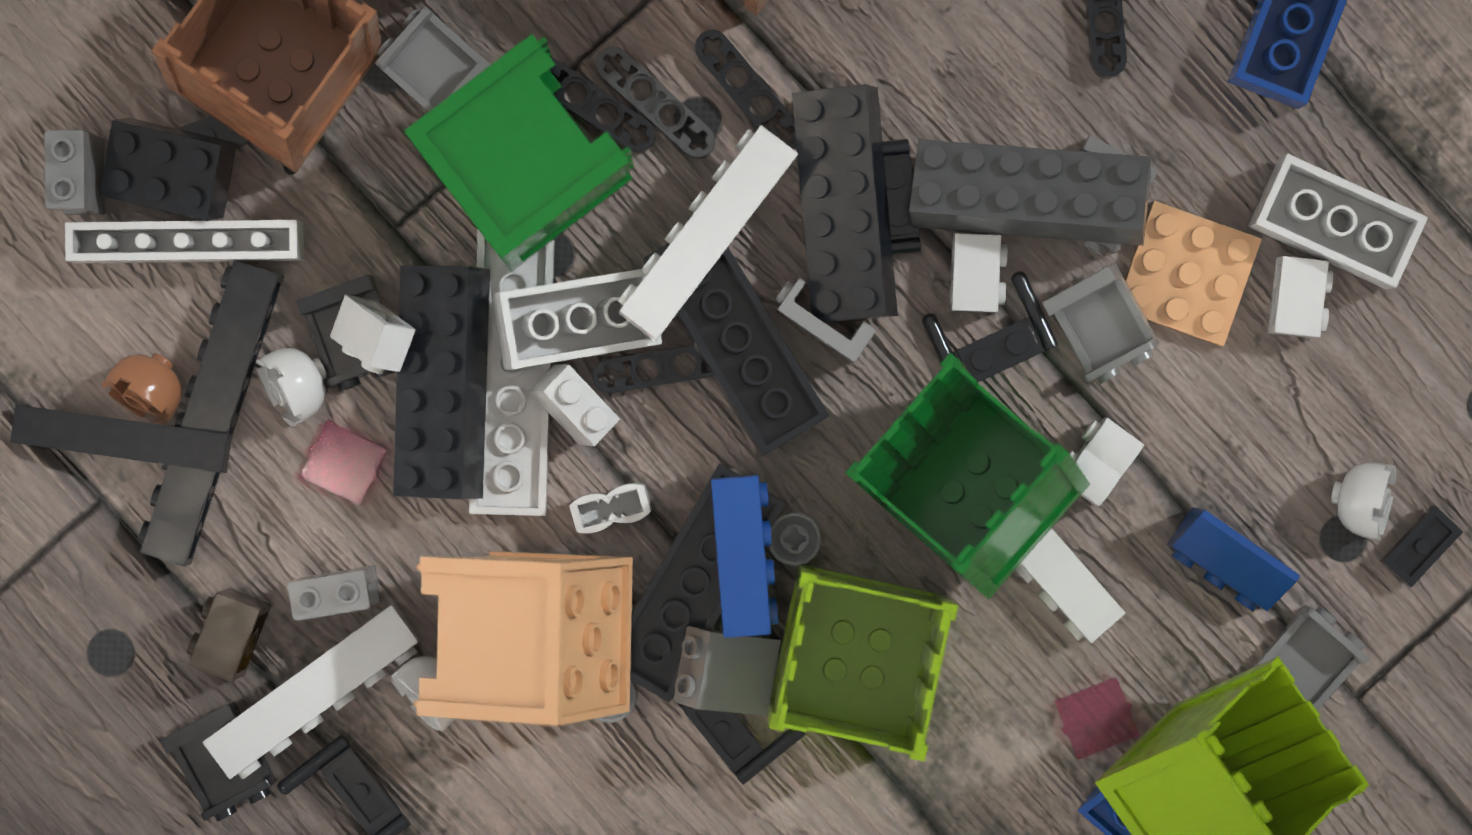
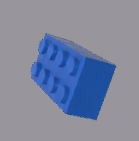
[1227,0,1347,109]
[711,474,778,638]

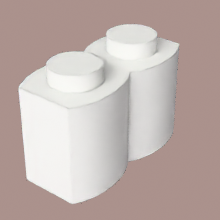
[1070,418,1144,507]
[569,483,652,534]

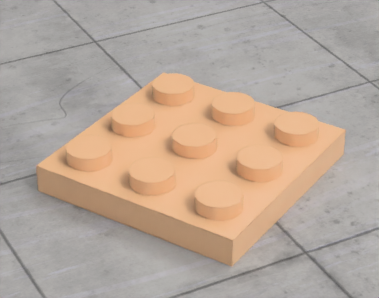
[1125,201,1262,347]

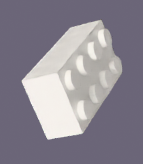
[1248,154,1428,289]
[491,269,662,370]

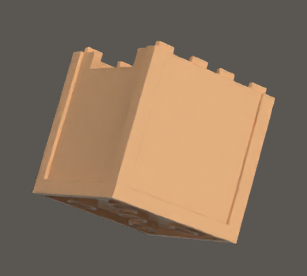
[414,551,633,726]

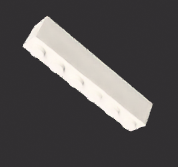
[617,125,798,342]
[65,220,304,263]
[203,604,420,780]

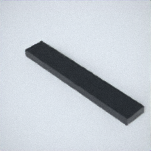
[10,405,232,473]

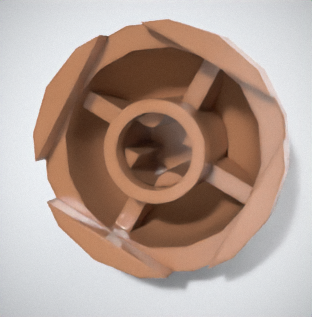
[102,353,182,425]

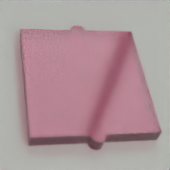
[300,420,388,506]
[1054,677,1140,760]

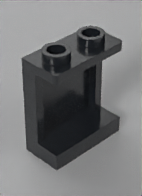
[296,274,396,392]
[160,700,277,822]

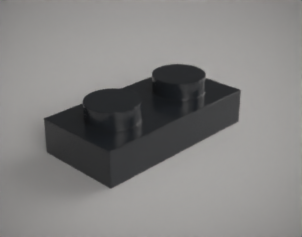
[1380,505,1463,588]

